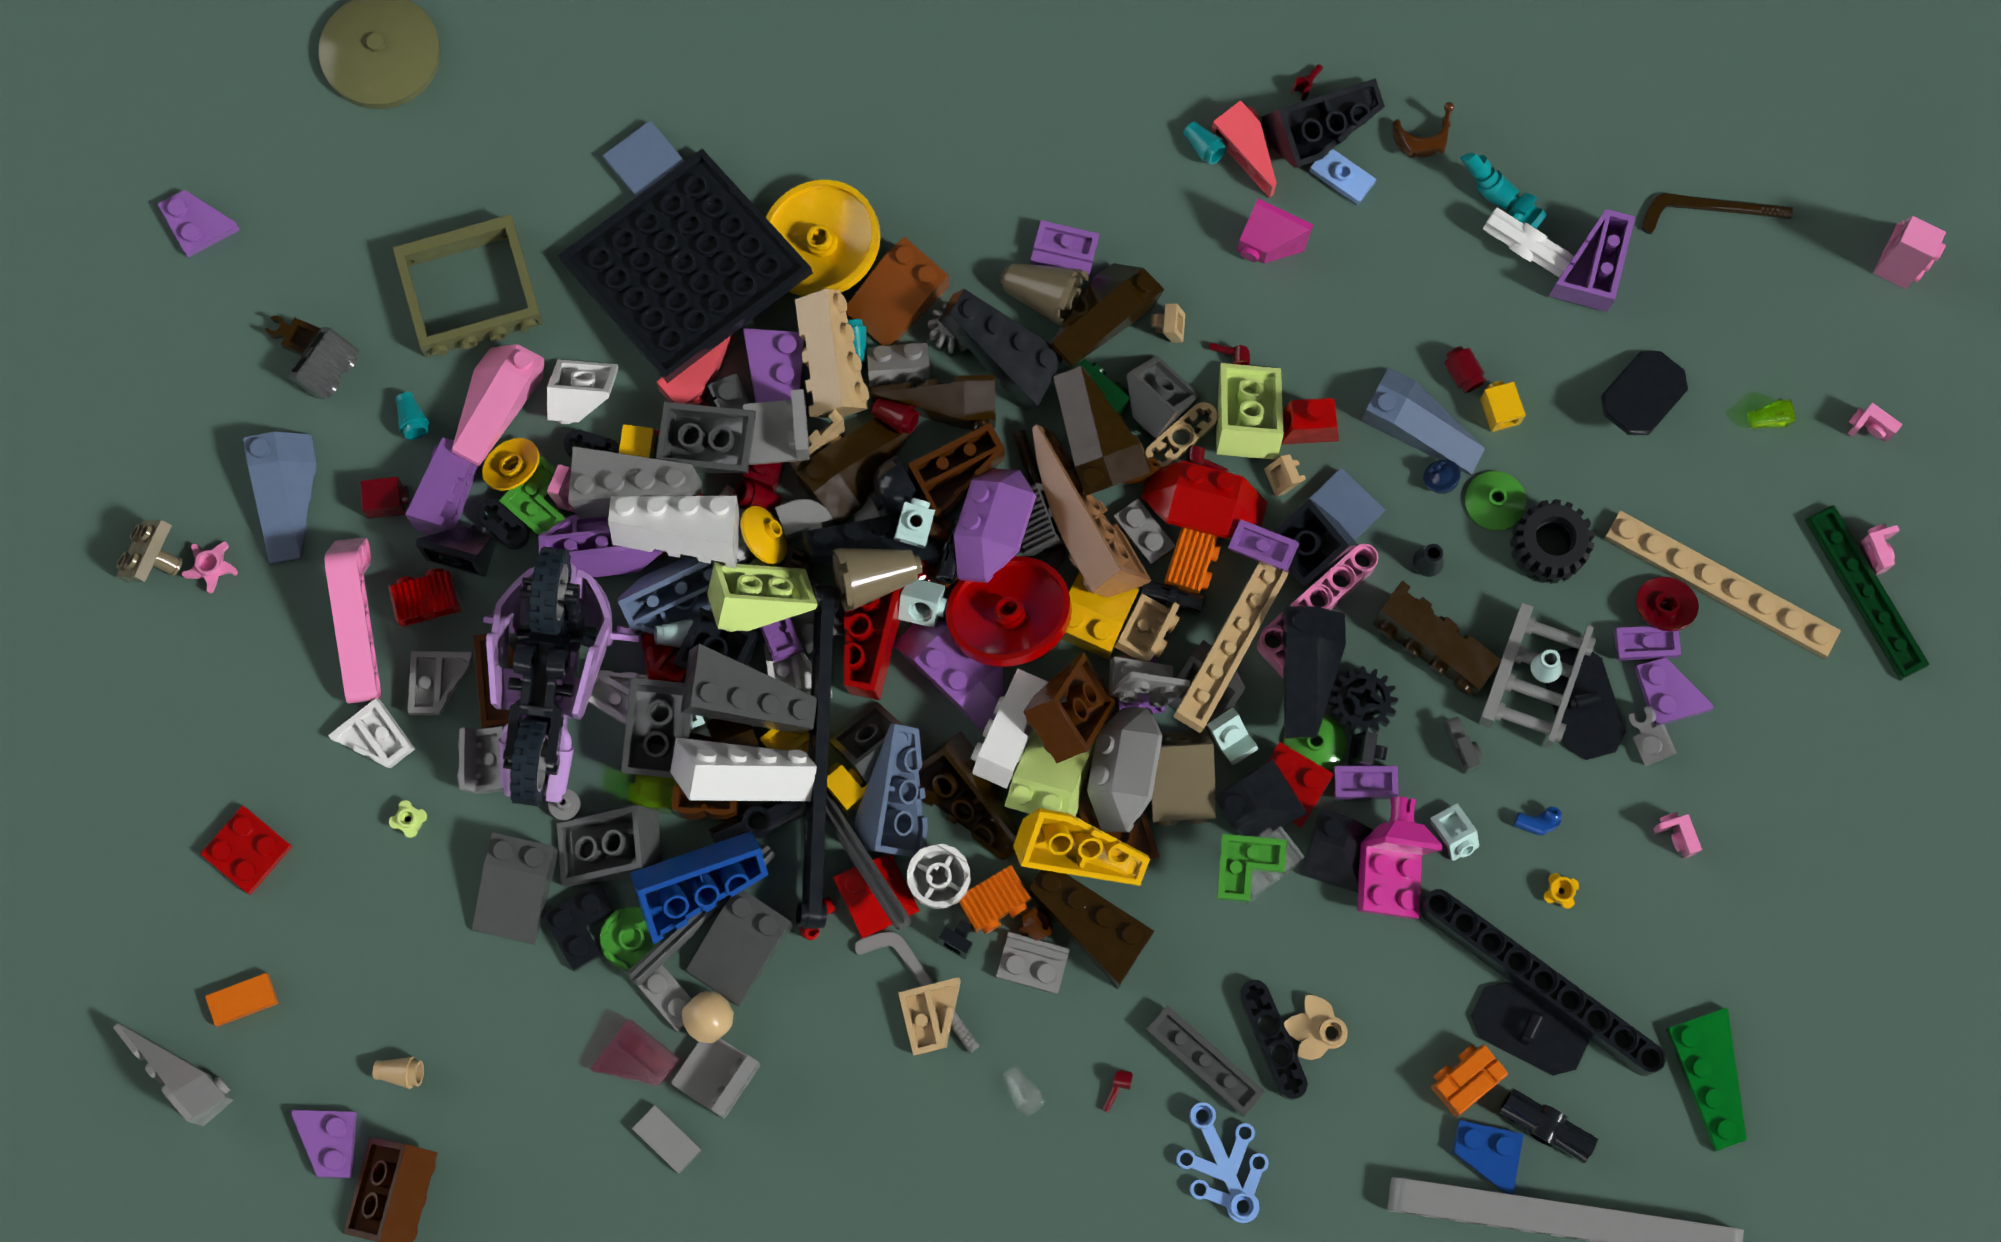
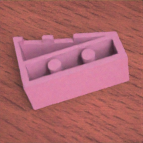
[1873,216,1946,289]

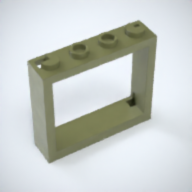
[392,214,544,357]

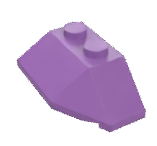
[954,468,1036,583]
[538,515,664,578]
[894,621,1003,732]

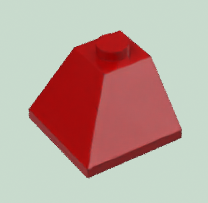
[833,854,920,939]

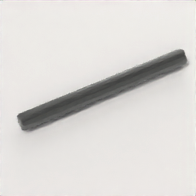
[826,791,911,931]
[627,844,775,986]

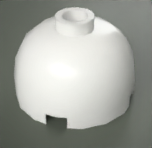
[907,844,971,909]

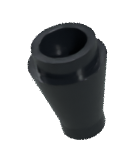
[1413,544,1444,577]

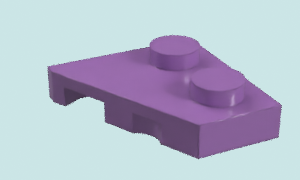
[158,190,240,257]
[1634,657,1714,727]
[292,1110,357,1178]

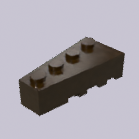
[1373,580,1501,696]
[1028,870,1154,989]

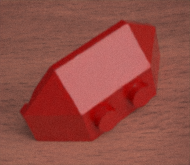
[1141,461,1267,539]

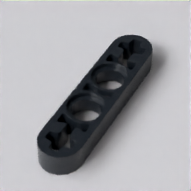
[1239,980,1308,1100]

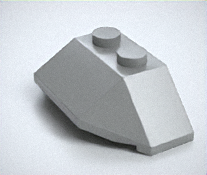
[1087,707,1163,832]

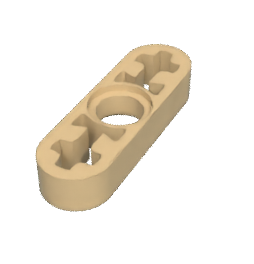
[1145,402,1218,467]

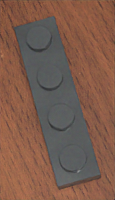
[1146,1005,1265,1117]

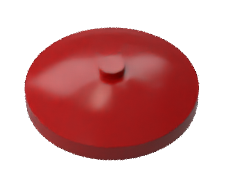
[946,556,1072,667]

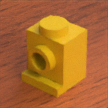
[827,762,867,815]

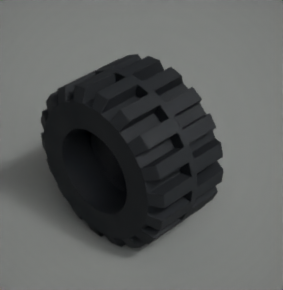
[1510,499,1595,584]

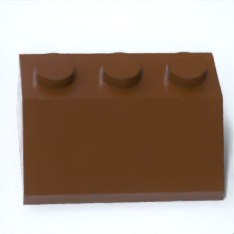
[343,1137,438,1242]

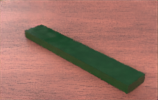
[1805,505,1930,681]

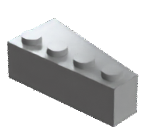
[568,446,702,519]

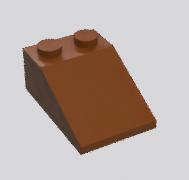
[846,237,949,346]

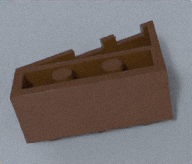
[908,422,1005,524]

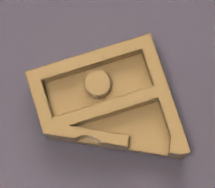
[790,410,845,470]
[898,977,961,1056]

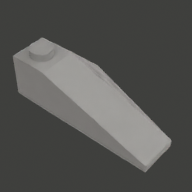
[113,1023,233,1127]

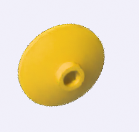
[482,438,540,491]
[740,506,787,564]

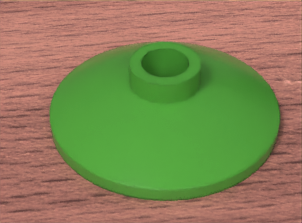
[1465,471,1526,531]
[1283,715,1346,771]

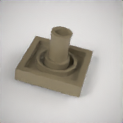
[116,520,183,582]

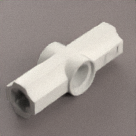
[1482,207,1574,278]

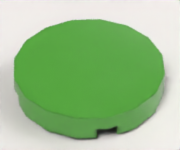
[600,907,664,970]

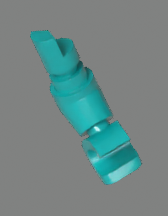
[1460,152,1546,229]

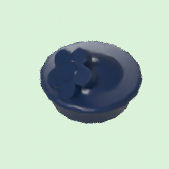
[1423,459,1461,494]

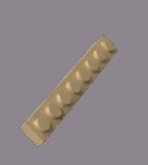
[1604,510,1841,659]
[1173,523,1290,733]

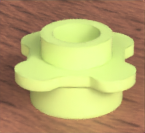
[389,800,427,838]

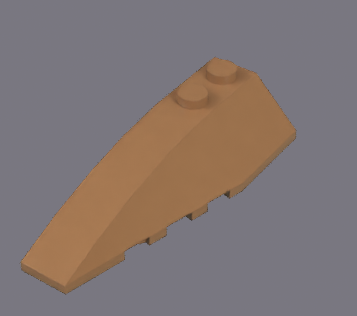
[1032,424,1151,597]

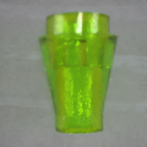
[1747,398,1796,429]

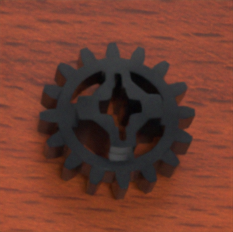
[1328,666,1398,734]

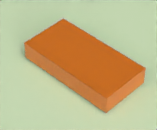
[205,973,279,1027]

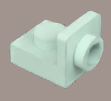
[1206,708,1258,765]
[1430,803,1479,861]

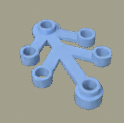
[1176,1102,1269,1223]

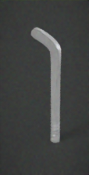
[855,932,980,1053]

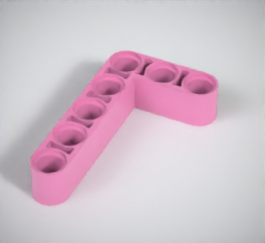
[325,537,381,704]
[1257,544,1379,678]

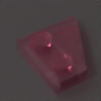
[590,1019,681,1086]

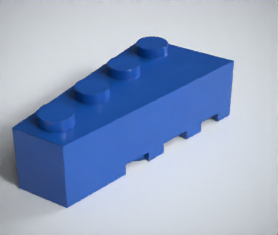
[629,831,768,944]

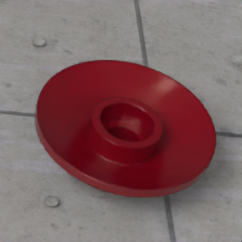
[1636,577,1699,631]

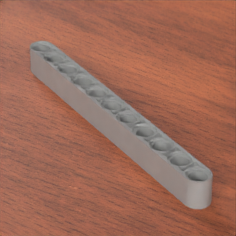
[1387,1177,1744,1242]

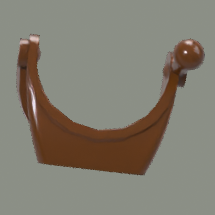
[1392,102,1454,158]

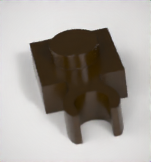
[265,315,321,356]

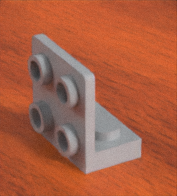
[743,389,810,465]
[1109,657,1190,707]
[672,1038,761,1120]

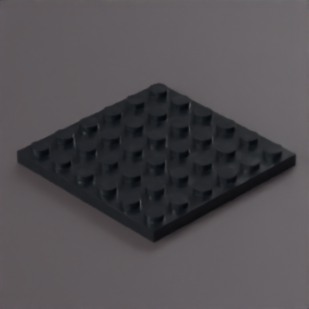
[558,148,813,383]

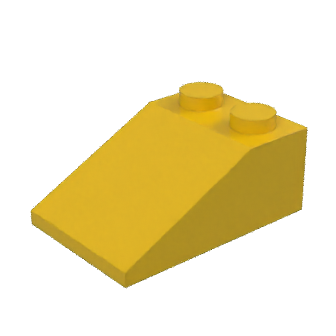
[1061,571,1142,660]

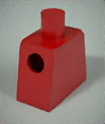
[1281,398,1339,445]

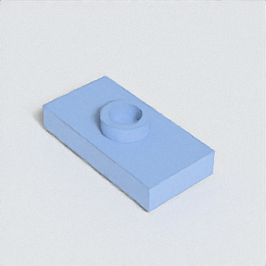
[1309,149,1377,205]

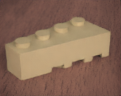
[795,288,870,418]

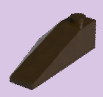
[1050,263,1165,367]
[1053,366,1152,496]
[871,374,996,431]
[795,417,911,525]

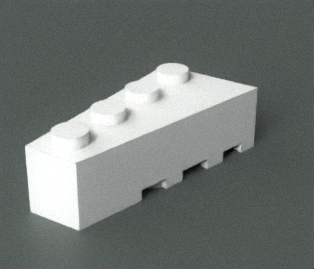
[608,496,740,569]
[670,738,817,801]

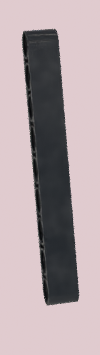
[1420,889,1666,1076]

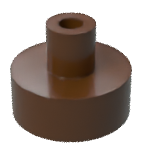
[1019,906,1053,941]

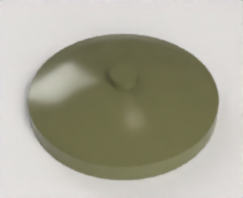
[319,0,441,109]

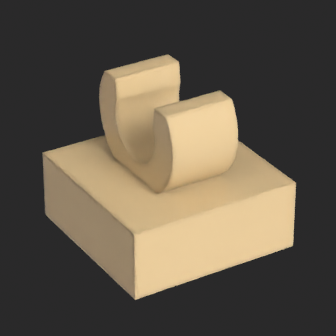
[1151,303,1186,343]
[1264,454,1306,497]

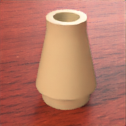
[373,1057,424,1089]

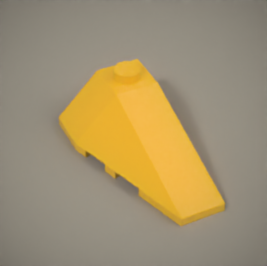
[1013,808,1150,886]

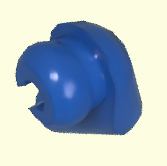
[1514,806,1562,836]

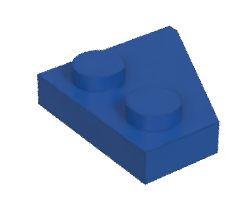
[1452,1120,1524,1195]

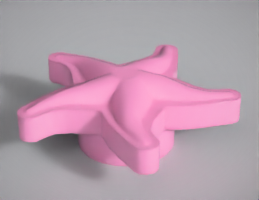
[182,542,238,594]

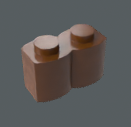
[672,784,739,821]

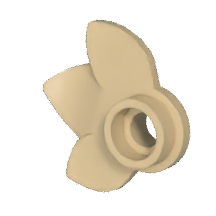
[1283,995,1348,1060]

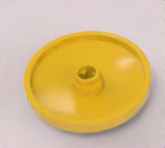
[766,180,881,296]

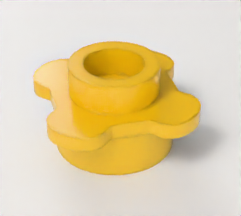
[1544,873,1579,909]

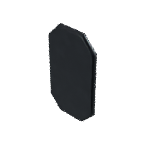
[1601,351,1688,435]
[1545,647,1626,760]
[1471,981,1589,1076]

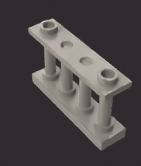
[1479,603,1596,749]

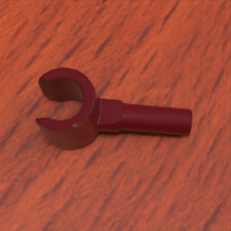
[1291,64,1323,101]
[1208,342,1250,365]
[1187,446,1228,472]
[1102,1070,1133,1113]

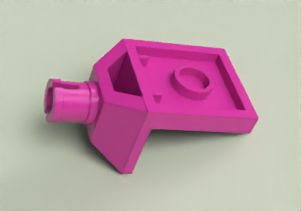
[1357,797,1442,919]

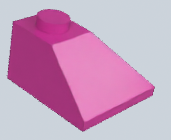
[1237,198,1313,264]

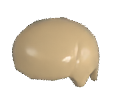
[682,991,734,1043]

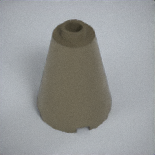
[1000,263,1088,327]
[833,548,922,612]

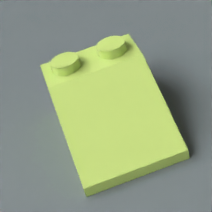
[1216,363,1284,460]
[707,562,817,632]
[1004,730,1097,817]

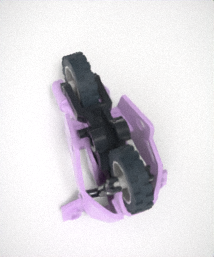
[483,546,643,806]

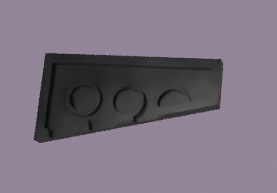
[801,515,940,564]

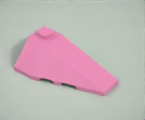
[452,344,544,466]

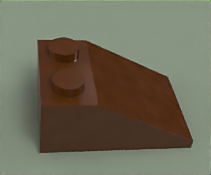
[1023,653,1117,763]

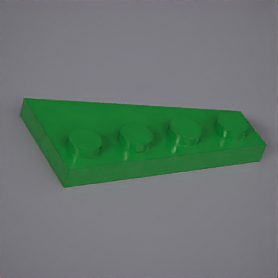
[1666,1007,1747,1152]

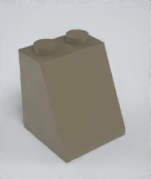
[1149,730,1216,826]

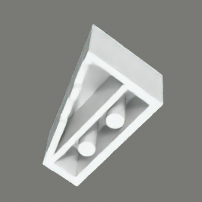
[971,669,1048,789]

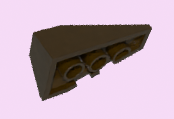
[919,731,1019,860]

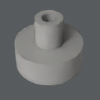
[548,789,582,822]

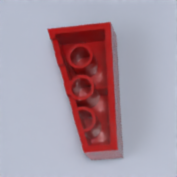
[844,587,904,700]

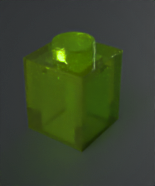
[628,774,677,814]

